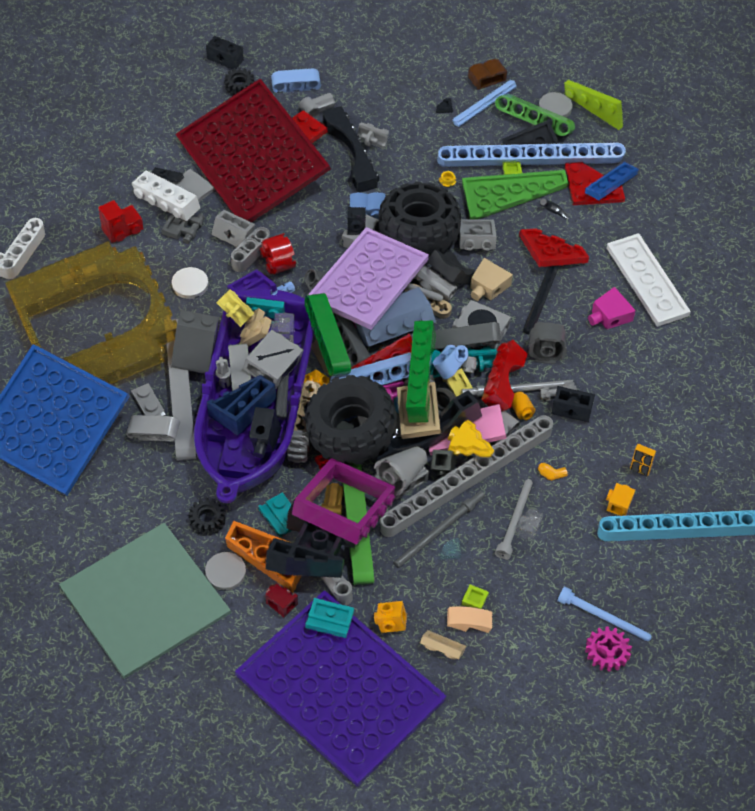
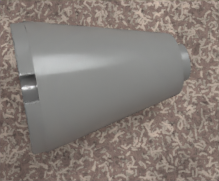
[374,447,427,496]

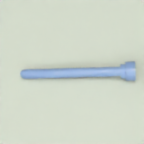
[557,586,651,641]

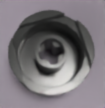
[529,322,567,364]

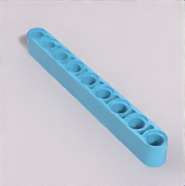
[597,510,755,541]

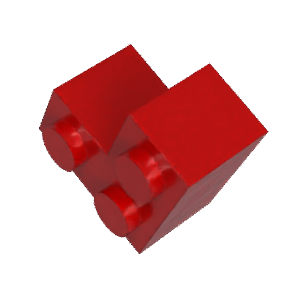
[98,200,144,243]

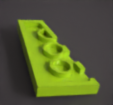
[564,80,623,130]

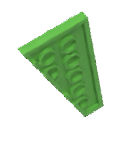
[462,170,568,220]

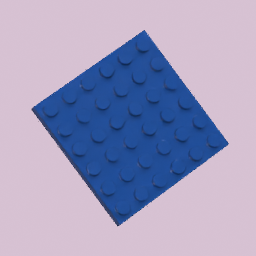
[0,344,130,496]

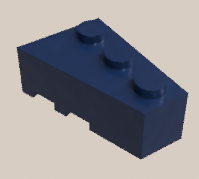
[207,375,276,435]

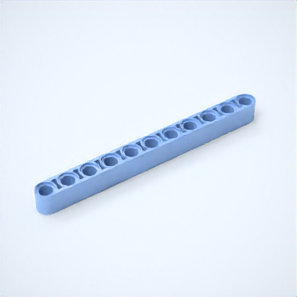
[437,143,625,167]

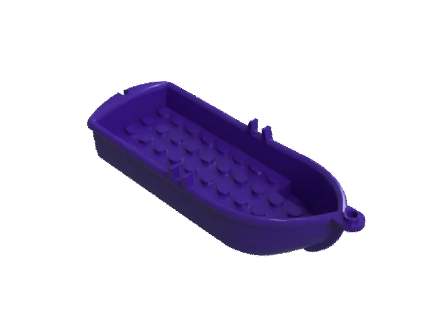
[194,288,314,503]

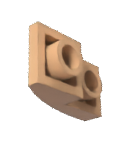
[447,607,492,633]

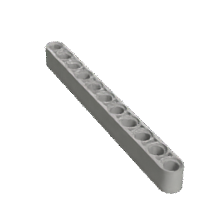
[380,415,553,537]

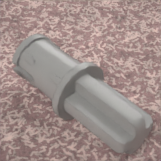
[216,357,231,388]

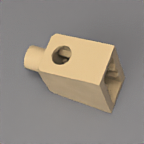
[470,258,513,301]

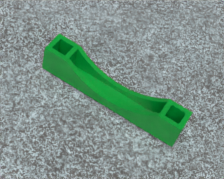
[406,320,436,423]

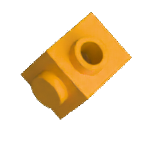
[606,483,635,516]

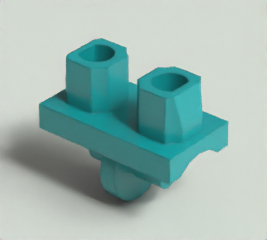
[467,346,497,372]

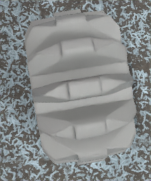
[287,430,310,463]

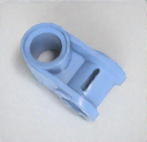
[432,345,468,379]

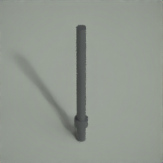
[393,491,485,568]

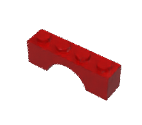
[482,340,527,412]

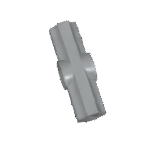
[414,265,458,300]

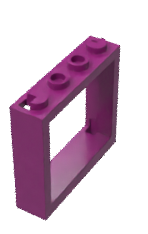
[292,458,396,545]

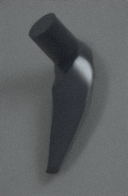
[540,199,569,219]

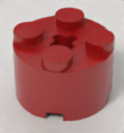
[259,233,296,274]

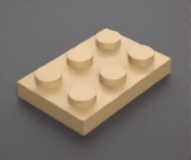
[397,382,441,439]

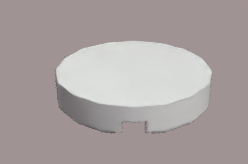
[172,267,208,299]

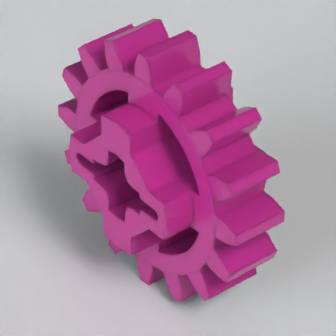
[585,626,632,672]

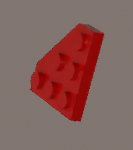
[565,162,625,205]
[519,228,589,267]

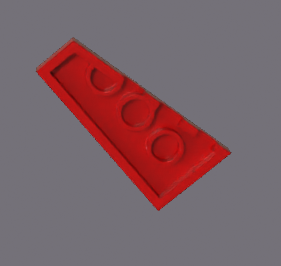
[351,334,412,378]

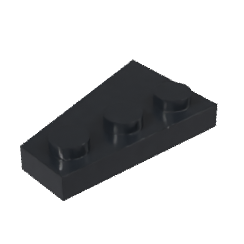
[501,120,559,155]

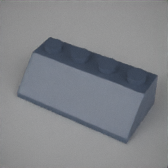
[355,287,436,346]

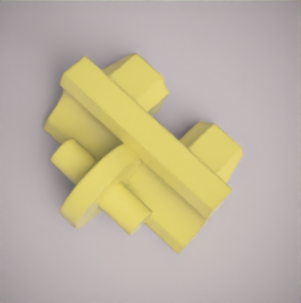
[216,289,254,327]

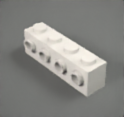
[132,170,200,221]

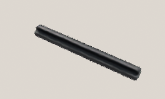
[523,265,558,334]

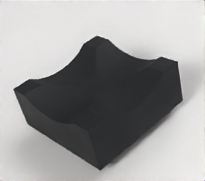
[427,250,475,285]

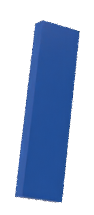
[585,162,639,200]

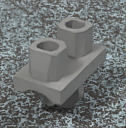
[357,122,389,149]

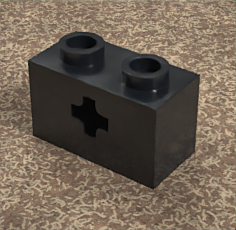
[206,36,244,69]
[551,386,595,423]

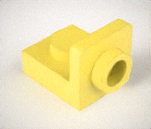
[442,368,473,397]

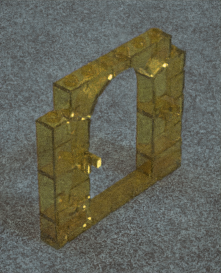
[5,241,177,384]

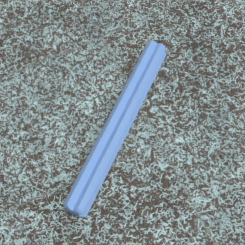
[453,80,517,127]

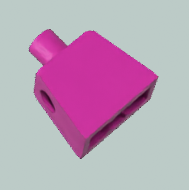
[588,287,635,329]

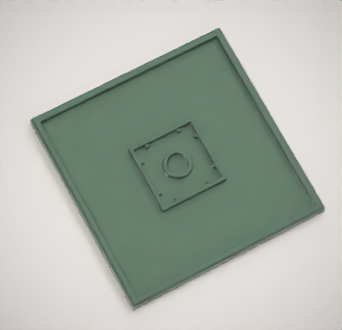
[59,523,231,679]

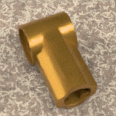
[321,483,343,515]

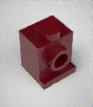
[265,584,298,617]

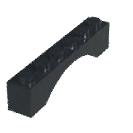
[322,106,379,193]
[373,390,482,463]

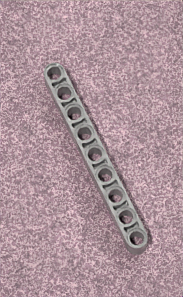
[165,319,196,461]

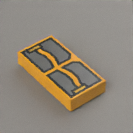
[630,444,656,476]

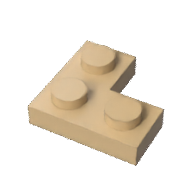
[240,308,272,347]

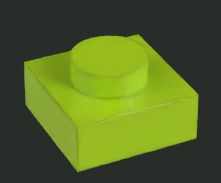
[502,162,522,175]
[462,585,489,609]

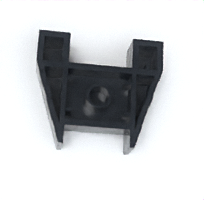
[265,499,356,578]

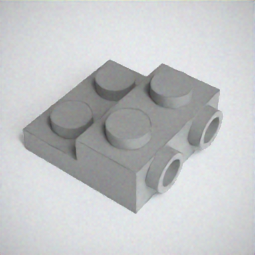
[459,219,497,251]

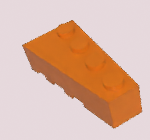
[225,521,301,593]

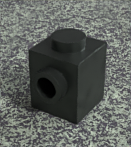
[431,450,456,476]

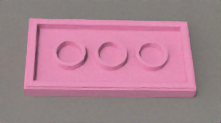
[429,404,507,456]

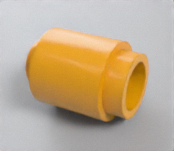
[511,392,535,420]

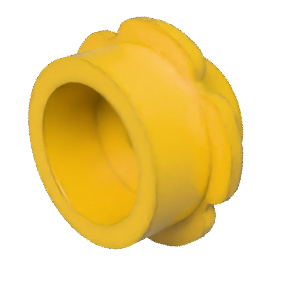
[439,171,456,187]

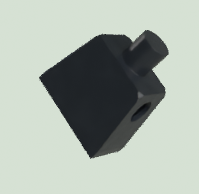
[249,407,282,458]

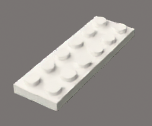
[606,233,691,327]

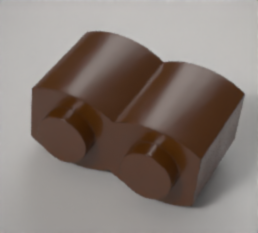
[468,59,507,90]

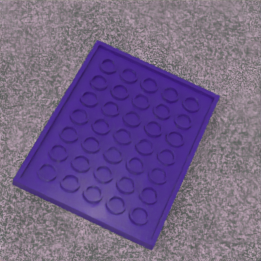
[235,590,447,787]

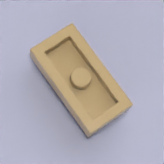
[420,630,466,659]

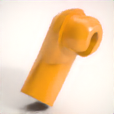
[538,463,568,481]

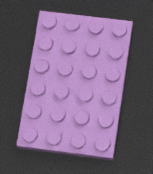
[308,227,429,330]

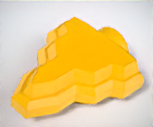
[448,420,495,457]

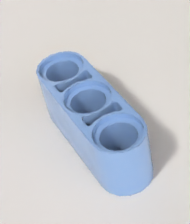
[271,69,321,93]

